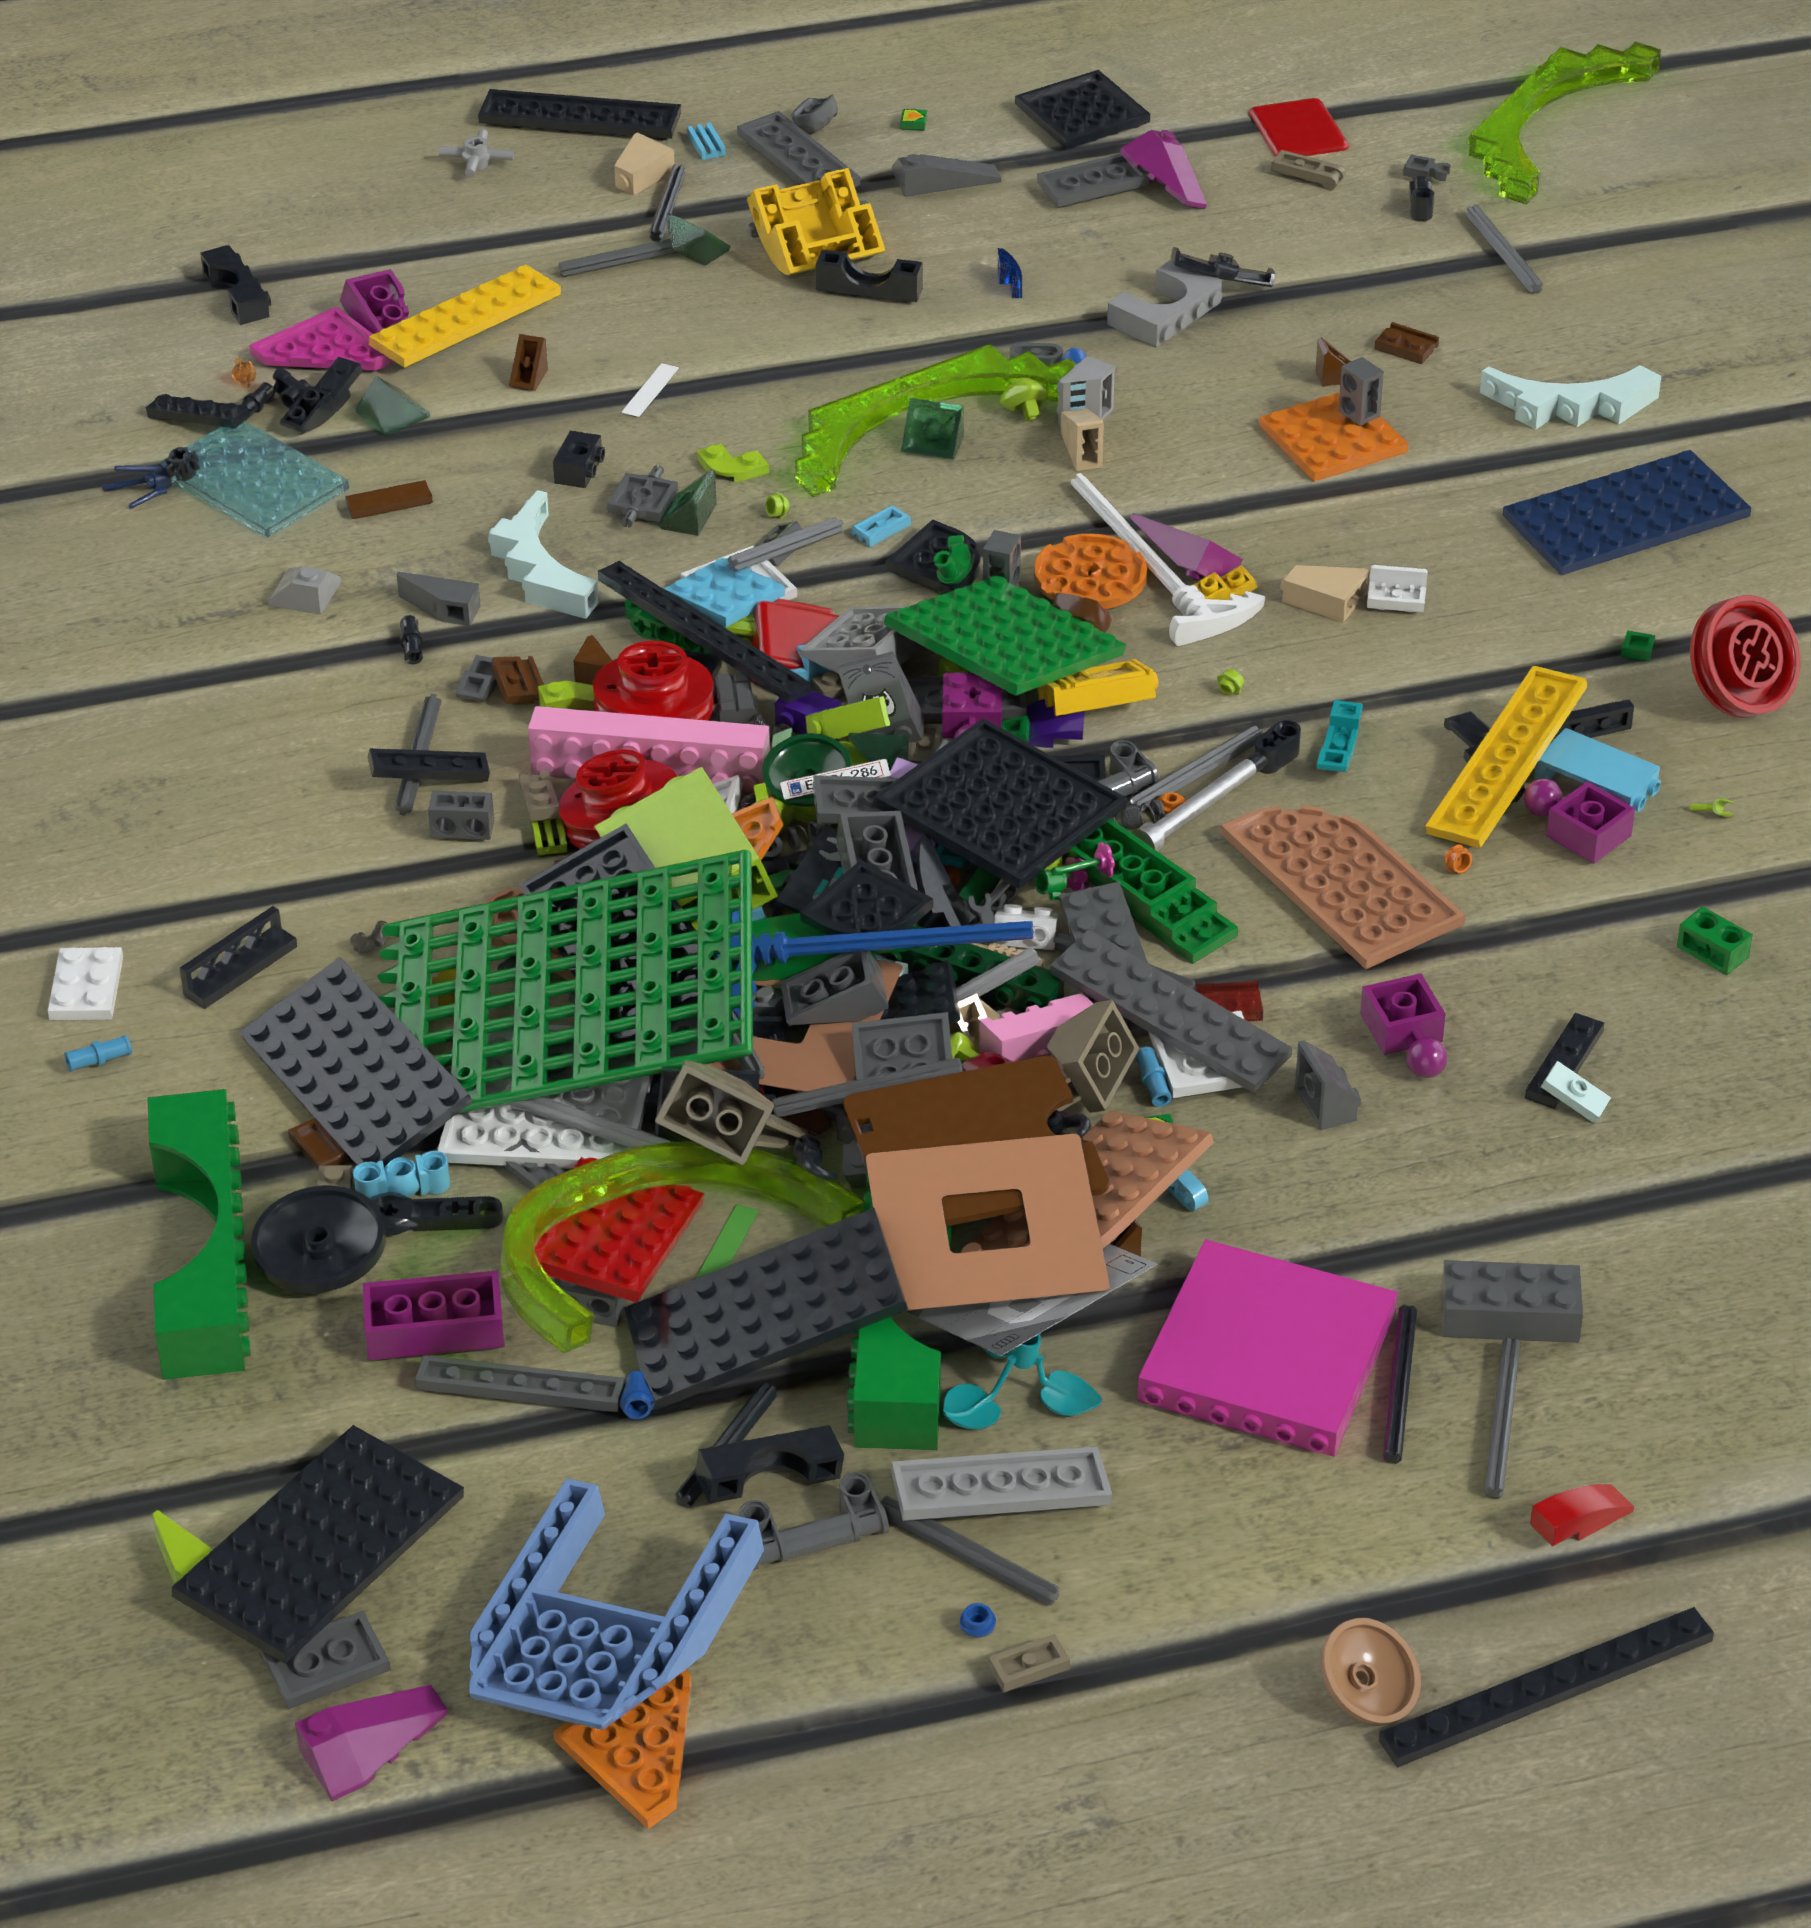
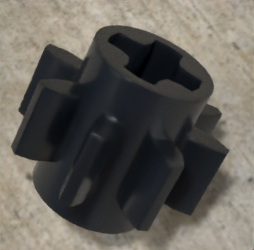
[165,447,200,481]

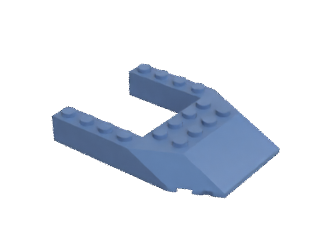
[469,1478,764,1730]

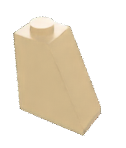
[614,132,675,196]
[1061,408,1104,471]
[1280,565,1370,623]

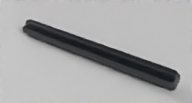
[1383,1304,1417,1464]

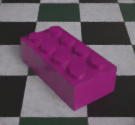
[362,1270,505,1360]

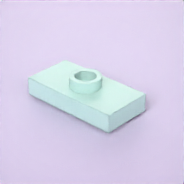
[1541,1061,1611,1123]

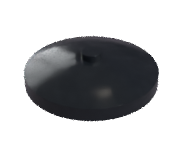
[251,1185,386,1293]

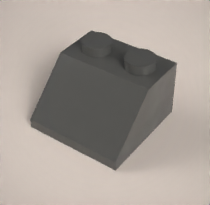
[1295,1040,1361,1130]

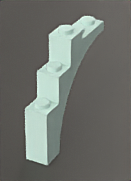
[1480,365,1661,430]
[488,490,599,619]

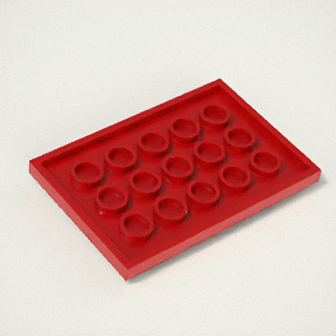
[510,1157,705,1303]

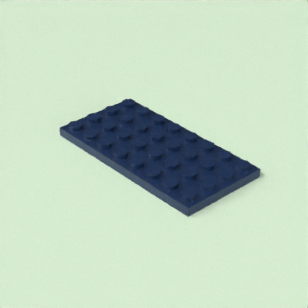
[1502,450,1751,576]

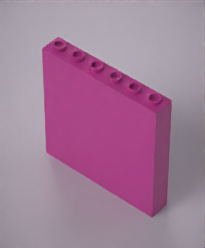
[1137,1239,1398,1457]

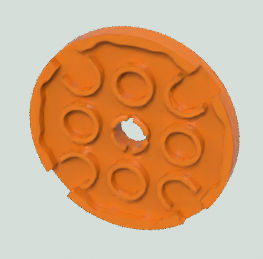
[1034,534,1147,610]

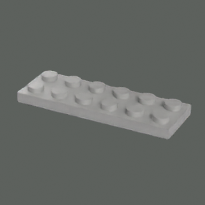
[891,1447,1112,1521]

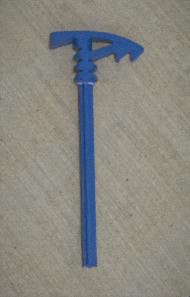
[717,911,1034,1019]

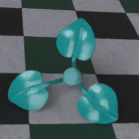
[943,1334,1103,1430]

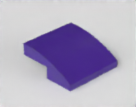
[1026,699,1085,748]

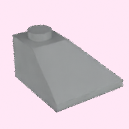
[268,566,342,615]

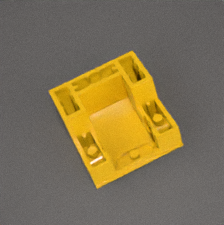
[747,168,886,275]

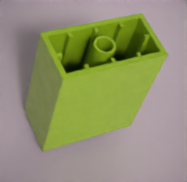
[595,767,778,930]

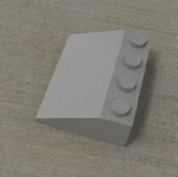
[799,606,923,673]

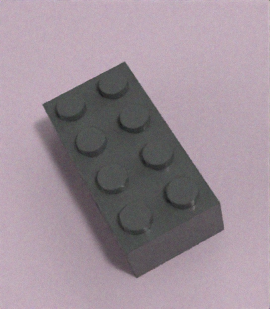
[836,811,918,926]
[1441,1260,1583,1343]

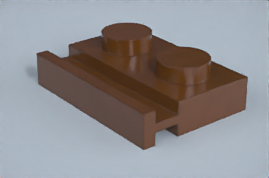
[1374,322,1439,364]
[491,656,544,704]

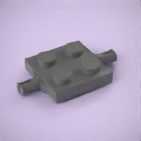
[607,465,678,528]

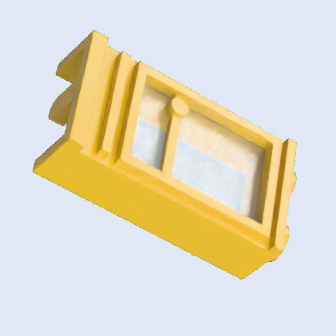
[1037,659,1158,716]

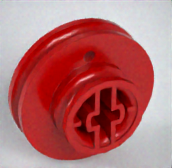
[1690,595,1801,718]
[593,641,714,721]
[558,749,677,849]

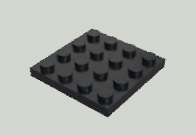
[1015,69,1150,149]

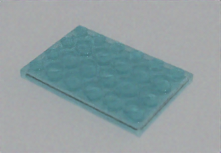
[158,421,349,538]

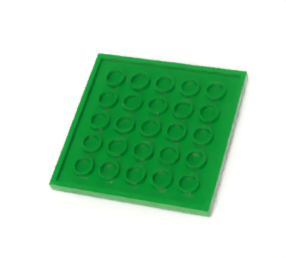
[884,576,1126,696]

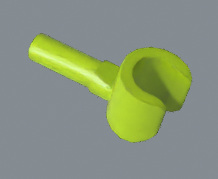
[1690,797,1734,818]

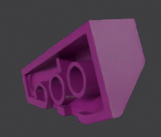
[1119,130,1207,209]
[340,269,409,334]
[295,1685,448,1801]

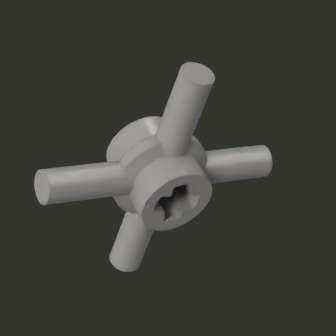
[439,129,514,178]

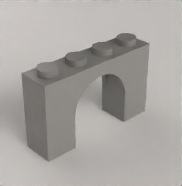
[1107,260,1222,348]

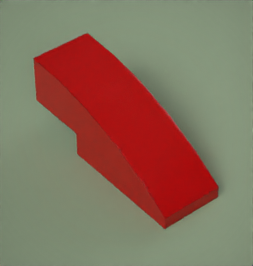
[1530,1484,1634,1547]

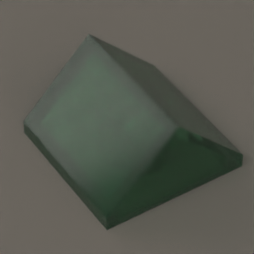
[658,469,717,536]

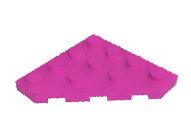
[249,307,395,370]

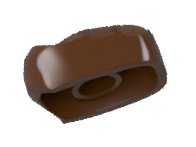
[1053,593,1112,633]

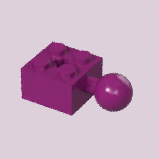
[942,672,1002,739]
[1524,778,1635,864]
[1360,973,1447,1078]

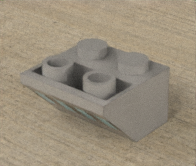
[1056,356,1115,427]

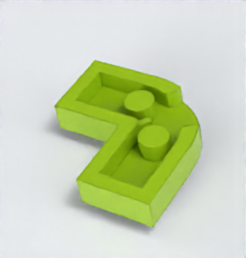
[697,443,769,482]

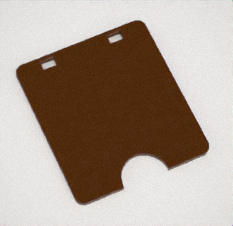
[843,1056,1109,1226]

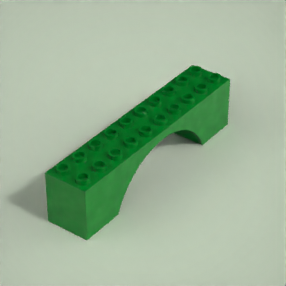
[147,1089,251,1380]
[847,1172,952,1450]

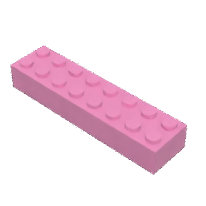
[528,706,770,793]

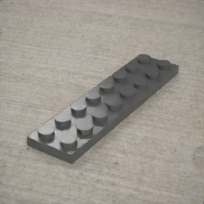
[1050,930,1292,1093]

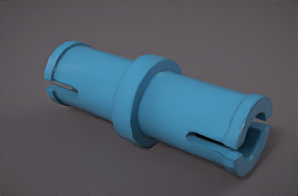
[64,1035,132,1072]
[1135,1047,1172,1107]

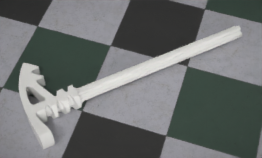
[1071,473,1265,646]

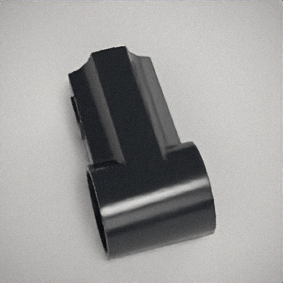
[1409,176,1435,221]

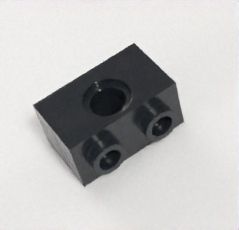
[553,430,605,488]

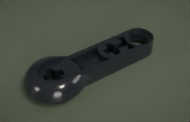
[371,1192,504,1236]

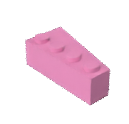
[979,993,1093,1062]

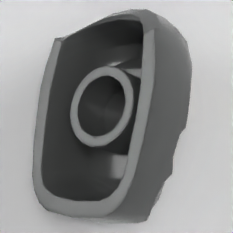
[791,94,838,133]

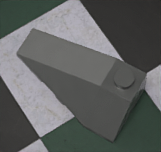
[892,154,1001,197]

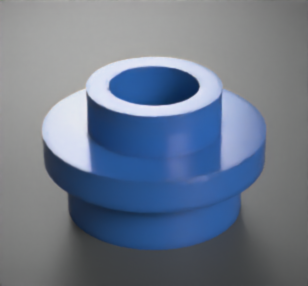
[960,1603,996,1638]

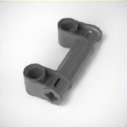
[1098,740,1159,796]
[739,1472,889,1570]

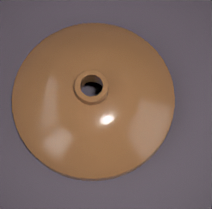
[1321,1618,1421,1725]

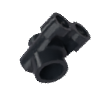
[273,367,310,409]

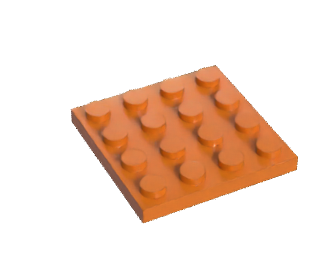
[1259,392,1408,482]

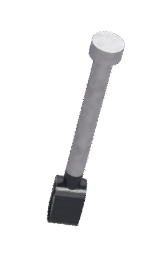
[1133,720,1301,851]

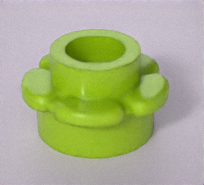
[765,492,789,519]
[1217,669,1244,695]

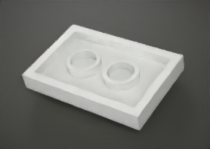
[48,947,123,1020]

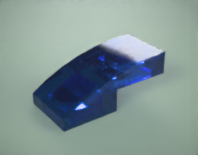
[997,248,1022,298]

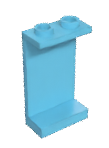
[1534,728,1661,813]

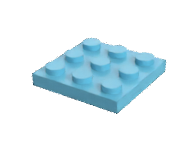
[664,558,785,627]

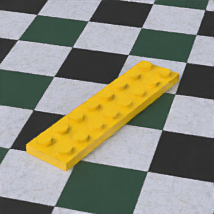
[369,265,561,368]
[1425,666,1587,849]

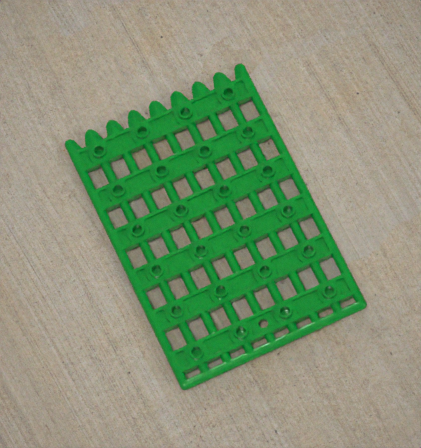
[377,850,753,1114]

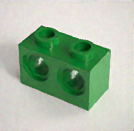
[1677,906,1753,975]

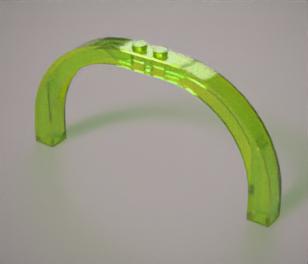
[499,1142,864,1353]

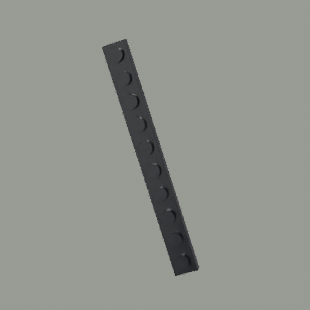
[598,561,811,703]
[1379,1607,1714,1768]

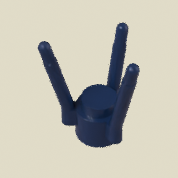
[102,464,172,508]

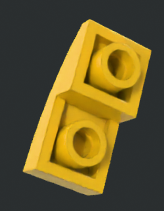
[1191,565,1258,600]

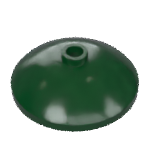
[762,733,852,807]

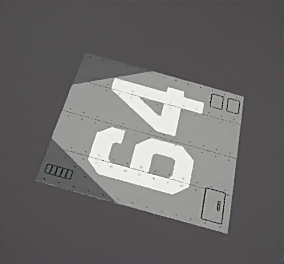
[904,1244,1157,1356]

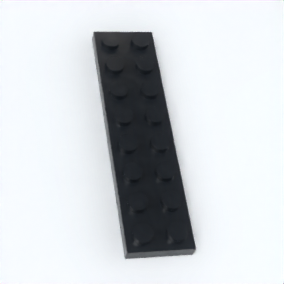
[478,89,681,139]

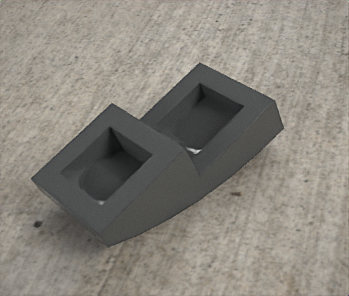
[455,655,497,702]

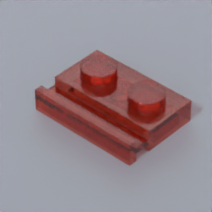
[1195,981,1264,1022]

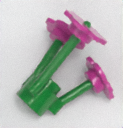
[1035,842,1115,901]

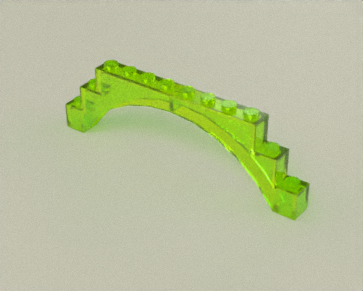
[1468,42,1661,205]
[795,344,1076,498]

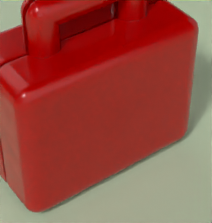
[1249,98,1349,157]
[751,598,840,685]

